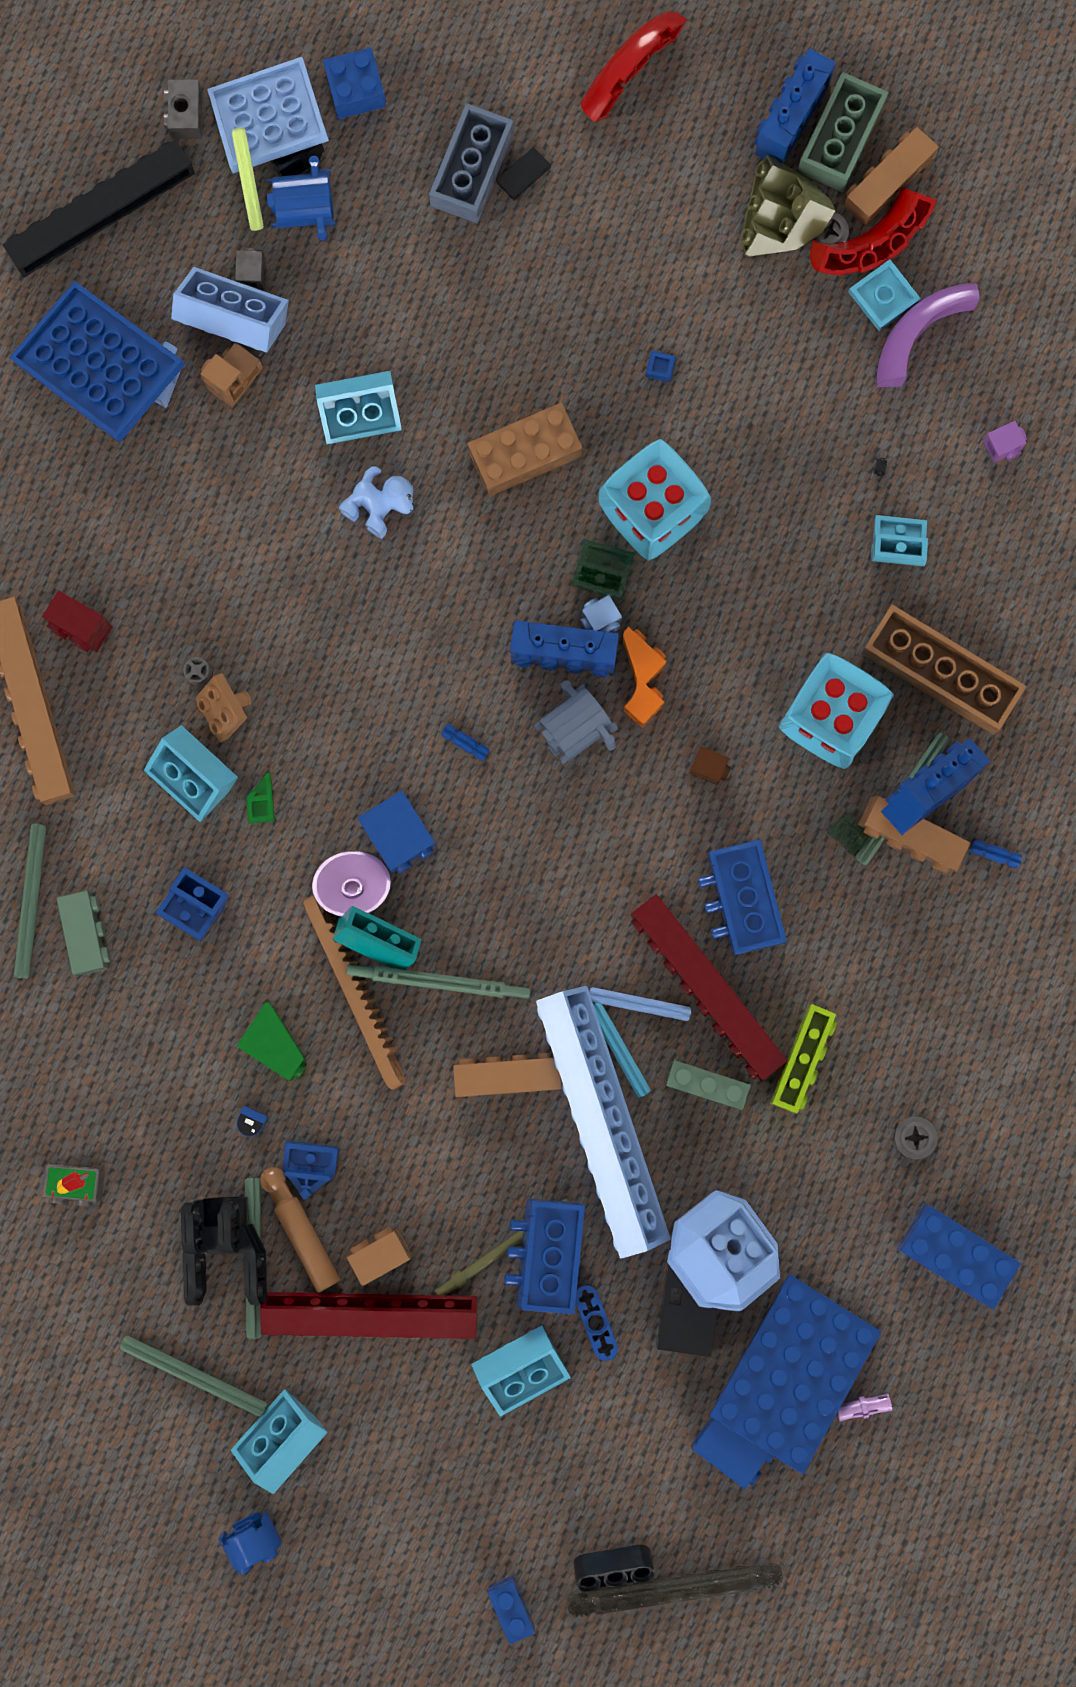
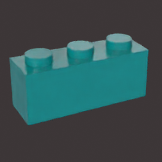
[332,906,422,970]

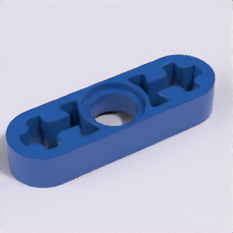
[576,1284,618,1361]

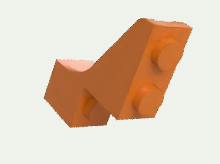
[622,627,667,728]

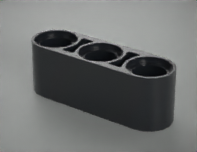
[573,1545,655,1592]

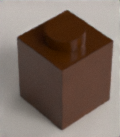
[689,746,731,786]

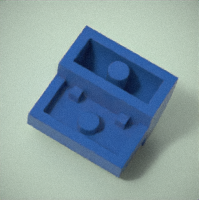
[156,867,229,942]

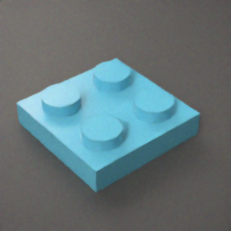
[848,259,921,331]

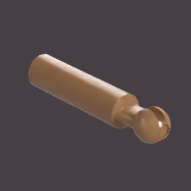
[260,1167,341,1293]

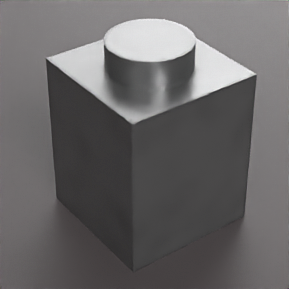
[235,248,265,290]

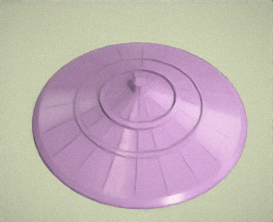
[312,851,391,917]

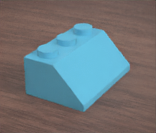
[315,371,402,444]
[144,725,238,822]
[471,1326,571,1417]
[231,1389,327,1494]

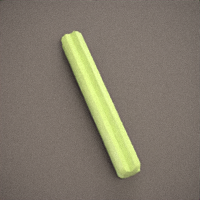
[232,128,264,231]

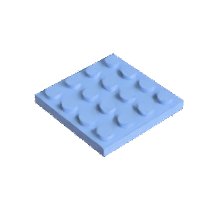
[207,57,329,173]

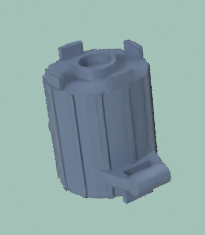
[534,681,618,764]

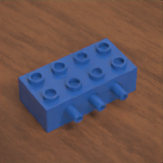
[754,48,836,163]
[510,620,619,677]
[881,738,991,835]
[698,839,787,956]
[504,1198,585,1314]

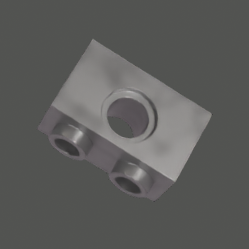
[164,80,202,139]

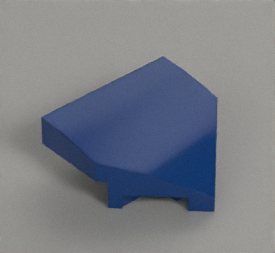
[283,1141,339,1200]

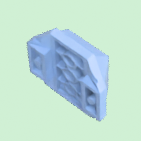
[667,1190,780,1311]

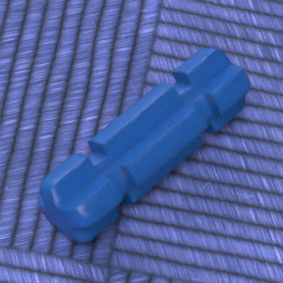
[441,724,489,761]
[970,839,1022,868]

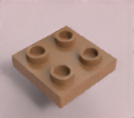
[195,673,251,742]

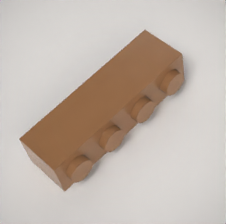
[844,127,939,226]
[858,796,970,873]
[453,1053,562,1097]

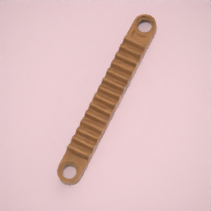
[304,895,405,1090]

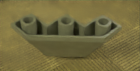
[740,154,836,256]

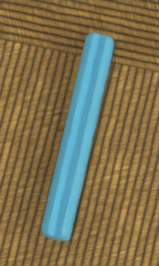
[593,1002,650,1098]

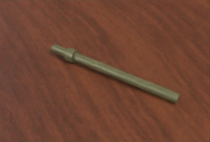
[435,1198,568,1295]

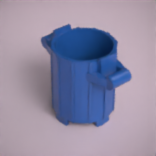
[267,156,336,242]

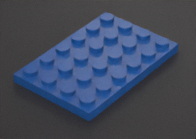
[9,281,186,443]
[709,1275,881,1474]

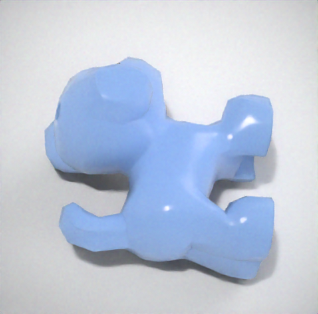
[339,466,414,539]

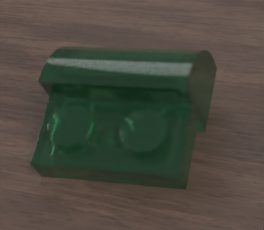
[572,539,635,600]

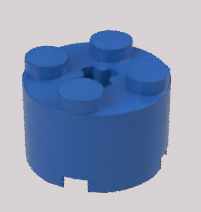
[218,1511,282,1575]

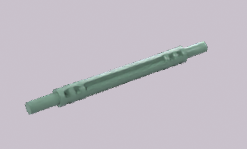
[346,965,530,999]

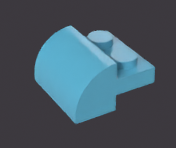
[871,515,928,567]

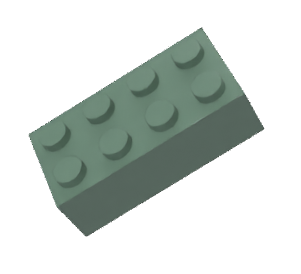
[798,72,889,193]

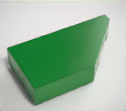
[246,773,275,824]

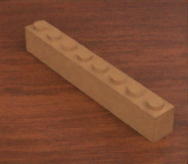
[0,597,76,805]

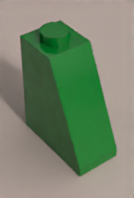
[237,1002,307,1081]

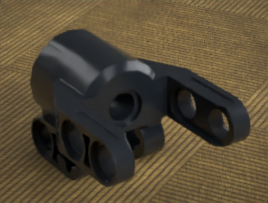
[181,1196,267,1306]

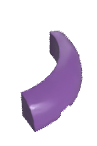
[876,283,980,387]

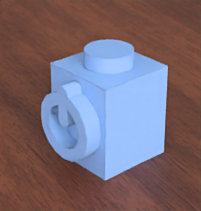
[580,595,622,633]

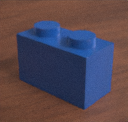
[488,1575,535,1645]

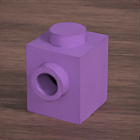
[983,421,1027,463]

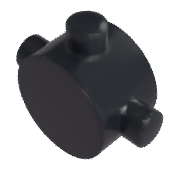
[874,458,887,476]

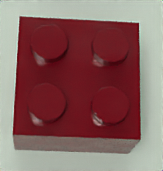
[42,590,113,653]

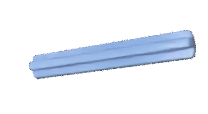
[589,987,691,1021]

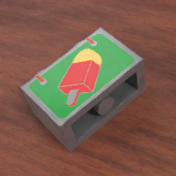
[43,1164,104,1206]

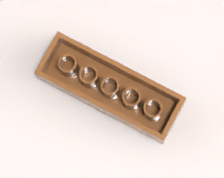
[861,605,1027,735]

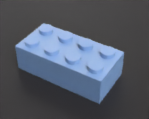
[171,267,289,353]

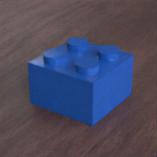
[323,47,386,119]

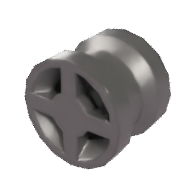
[183,657,212,686]

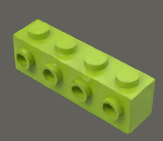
[770,1004,837,1114]

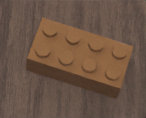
[467,402,583,497]

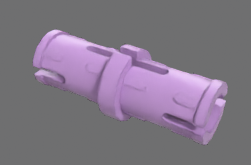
[837,1393,892,1422]

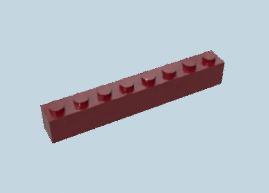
[630,894,788,1081]
[260,1292,477,1339]

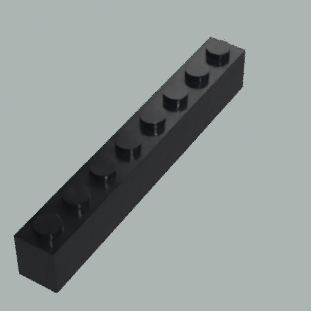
[2,139,195,278]

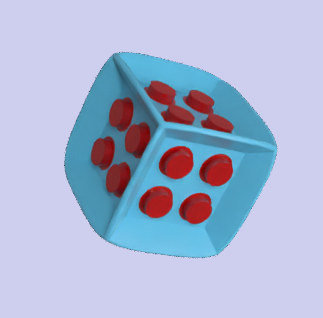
[598,439,711,561]
[779,653,894,769]

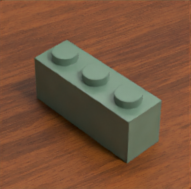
[57,891,111,976]
[665,1060,750,1110]

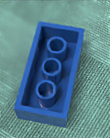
[897,1204,1021,1310]

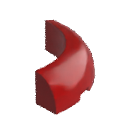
[581,12,688,122]
[810,187,937,275]

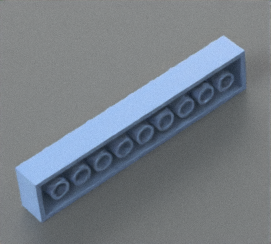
[536,986,671,1259]

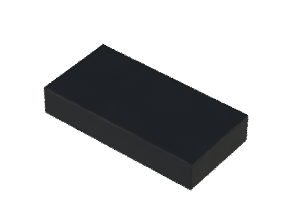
[497,147,551,201]

